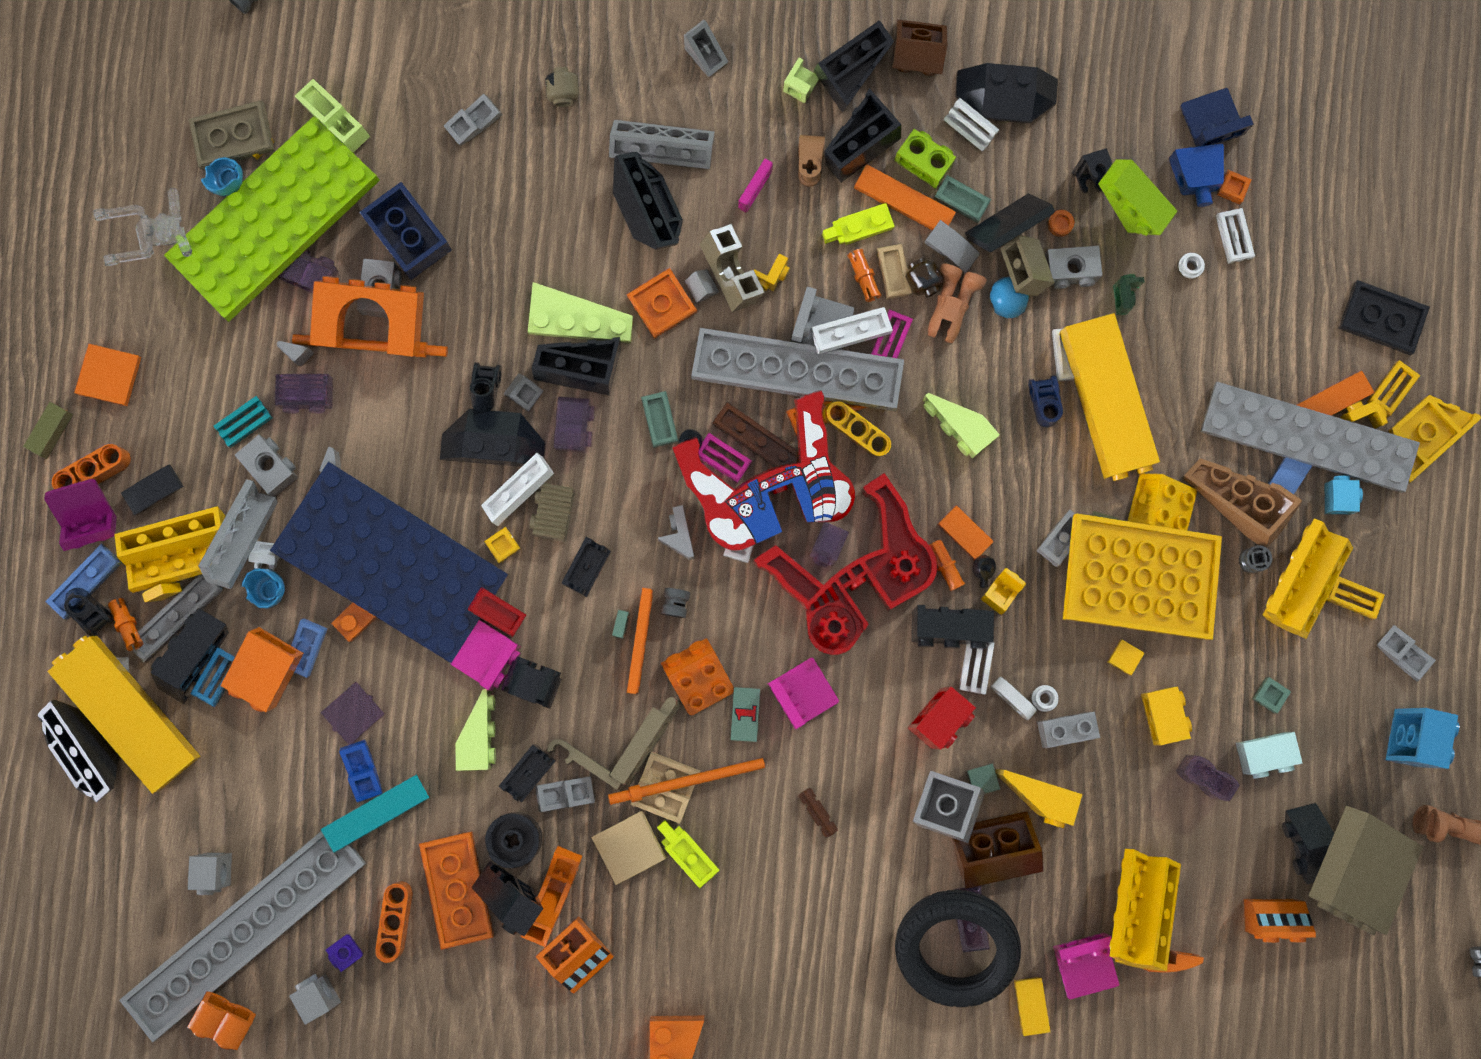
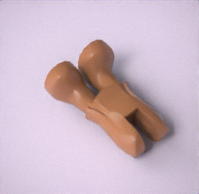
[928,264,987,344]
[1413,805,1481,845]

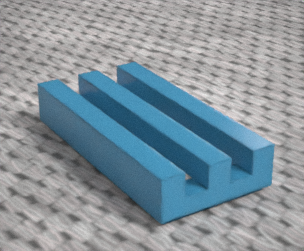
[190,647,235,707]

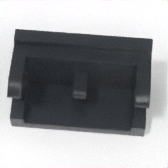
[1072,148,1112,194]
[562,537,611,597]
[498,744,556,802]

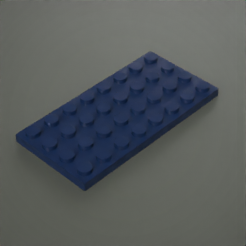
[270,461,508,663]

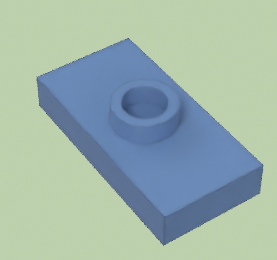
[291,618,328,678]

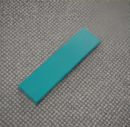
[321,774,429,853]

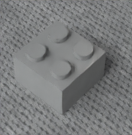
[913,771,985,843]

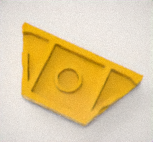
[1388,395,1481,483]

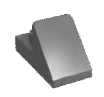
[658,505,694,560]
[1036,510,1075,567]

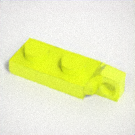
[822,203,895,245]
[657,820,720,888]

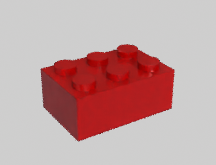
[908,686,976,750]

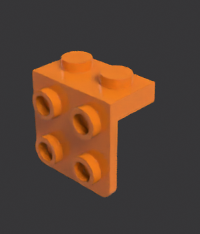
[661,638,734,715]

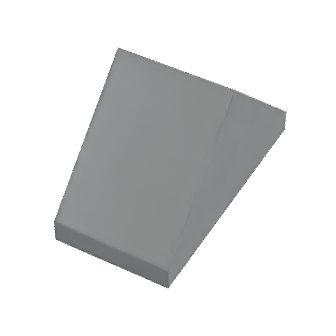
[684,20,728,77]

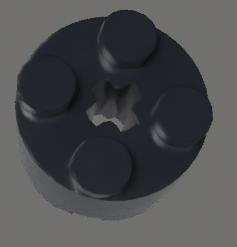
[501,656,562,709]
[485,812,542,868]

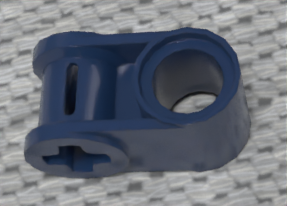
[1028,375,1063,428]

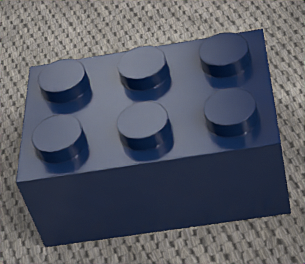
[359,182,452,280]

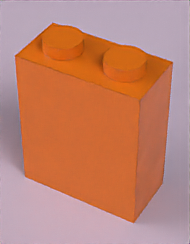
[221,627,304,712]

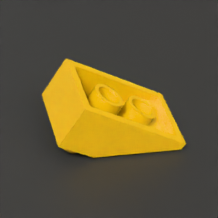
[995,769,1082,828]

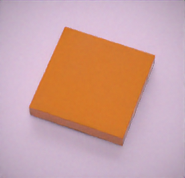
[626,268,697,339]
[74,344,142,407]

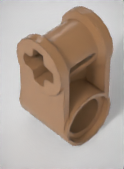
[798,135,825,187]

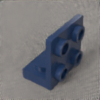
[1180,88,1254,147]

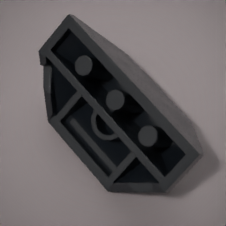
[955,63,1058,124]
[613,152,683,250]
[440,409,546,467]
[37,699,119,802]

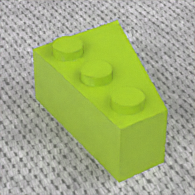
[1098,159,1177,236]

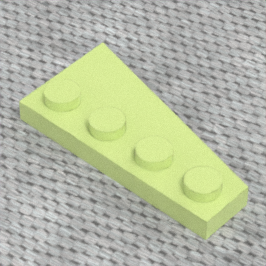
[528,282,633,343]

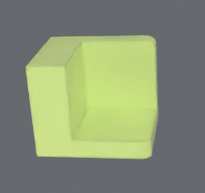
[783,58,819,103]

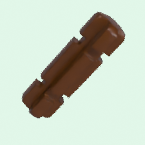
[798,788,838,838]

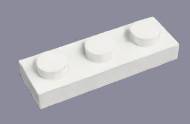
[810,307,893,354]
[481,453,554,526]

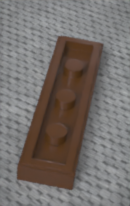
[712,402,799,467]

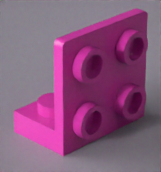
[768,658,839,729]
[1053,932,1119,999]

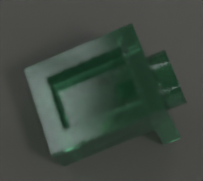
[1113,274,1145,315]

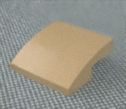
[631,752,700,824]
[591,811,667,885]

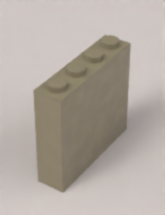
[1309,806,1423,936]

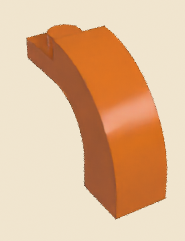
[521,846,582,947]

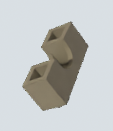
[699,224,765,312]

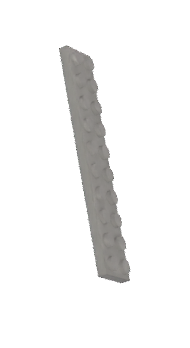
[119,831,367,1043]

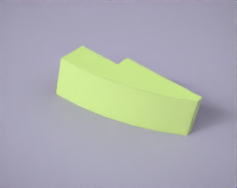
[295,79,370,152]

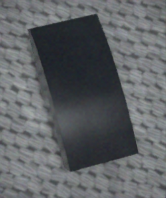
[121,464,184,515]

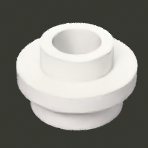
[1178,253,1205,279]
[1032,685,1058,712]

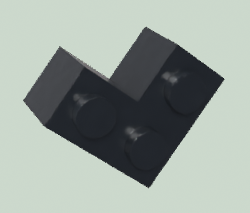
[1282,803,1334,885]

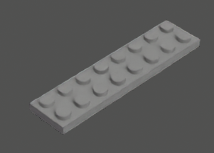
[691,328,904,412]
[1200,382,1420,493]

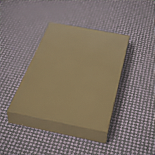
[188,100,275,170]

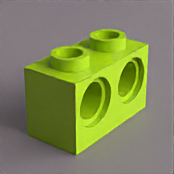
[894,129,956,189]

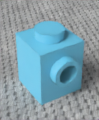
[1324,476,1363,515]

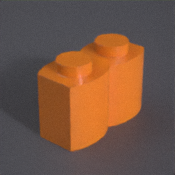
[188,991,256,1050]

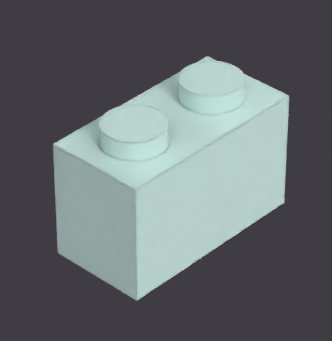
[1236,732,1302,779]

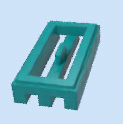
[214,396,273,448]

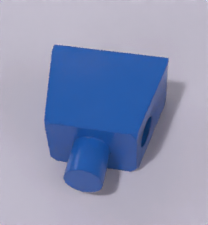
[1169,143,1224,207]

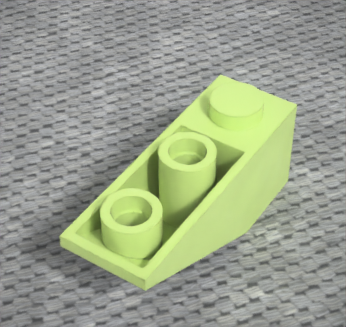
[923,393,1000,459]
[456,689,496,771]

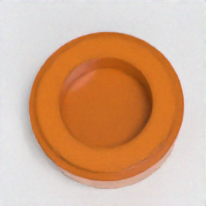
[1047,210,1075,237]

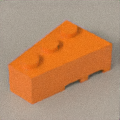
[650,1015,705,1059]

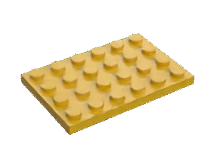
[1063,513,1222,640]

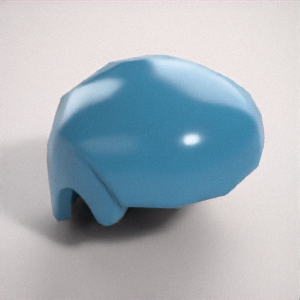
[201,157,243,197]
[990,277,1029,319]
[242,568,285,609]

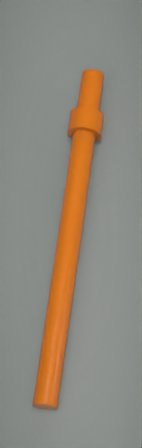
[292,334,448,358]
[608,758,765,805]

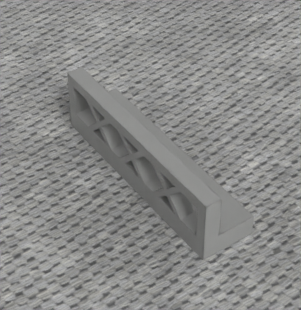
[609,120,715,169]
[198,479,278,589]

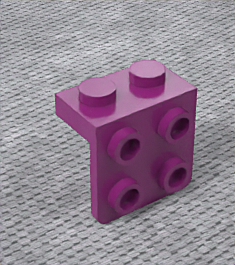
[44,479,117,551]

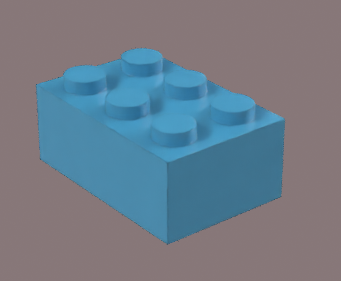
[1385,708,1459,769]

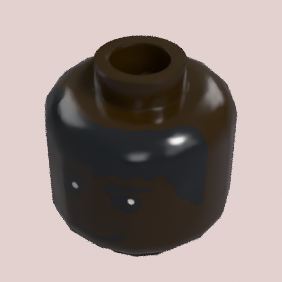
[905,257,944,298]

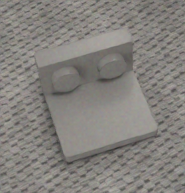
[791,287,854,350]

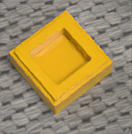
[484,527,521,564]
[142,582,182,602]
[1107,639,1144,676]

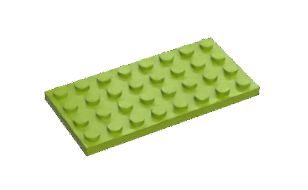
[164,116,380,322]

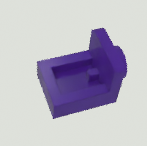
[326,934,363,972]

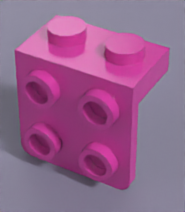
[450,620,521,691]

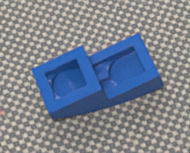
[339,740,383,802]

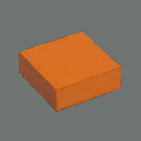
[1217,170,1252,205]

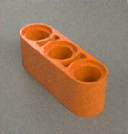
[52,444,131,489]
[375,881,413,963]

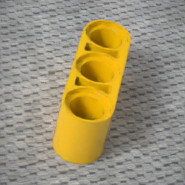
[823,402,891,456]

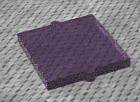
[321,682,385,745]

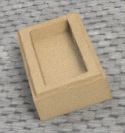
[876,244,912,300]

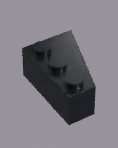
[813,20,894,112]
[824,88,901,183]
[532,337,621,396]
[911,605,994,649]
[150,608,229,704]
[472,861,543,936]

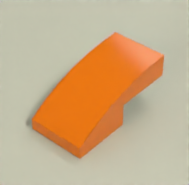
[1144,950,1204,972]

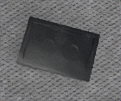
[965,193,1055,252]
[1338,280,1430,356]

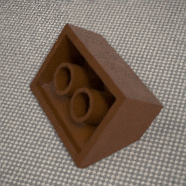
[952,811,1043,889]

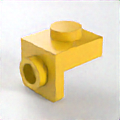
[754,254,790,291]
[1340,400,1388,429]
[981,568,1026,615]

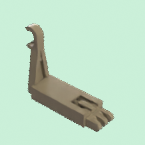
[547,697,680,791]

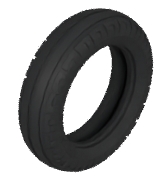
[895,890,1021,1007]

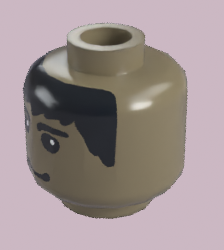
[545,67,579,107]

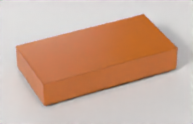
[937,505,994,561]

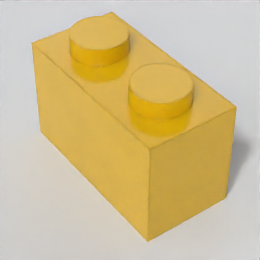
[1141,686,1192,745]

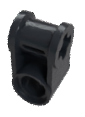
[470,362,502,412]
[64,588,115,636]

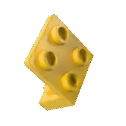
[1128,473,1197,531]

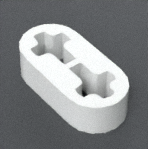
[991,677,1037,720]

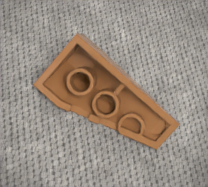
[1184,458,1302,548]

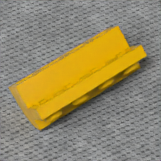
[114,506,226,593]
[1263,519,1353,639]
[1109,849,1181,971]

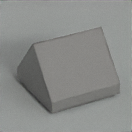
[685,269,719,304]

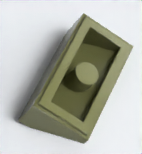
[23,402,73,459]

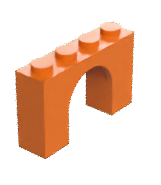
[310,276,424,357]

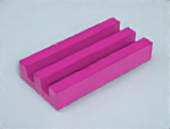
[738,158,773,213]
[871,309,913,358]
[699,433,752,483]

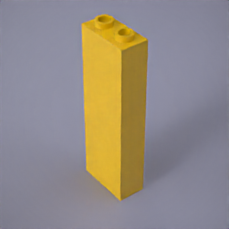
[1060,313,1160,481]
[47,636,201,794]

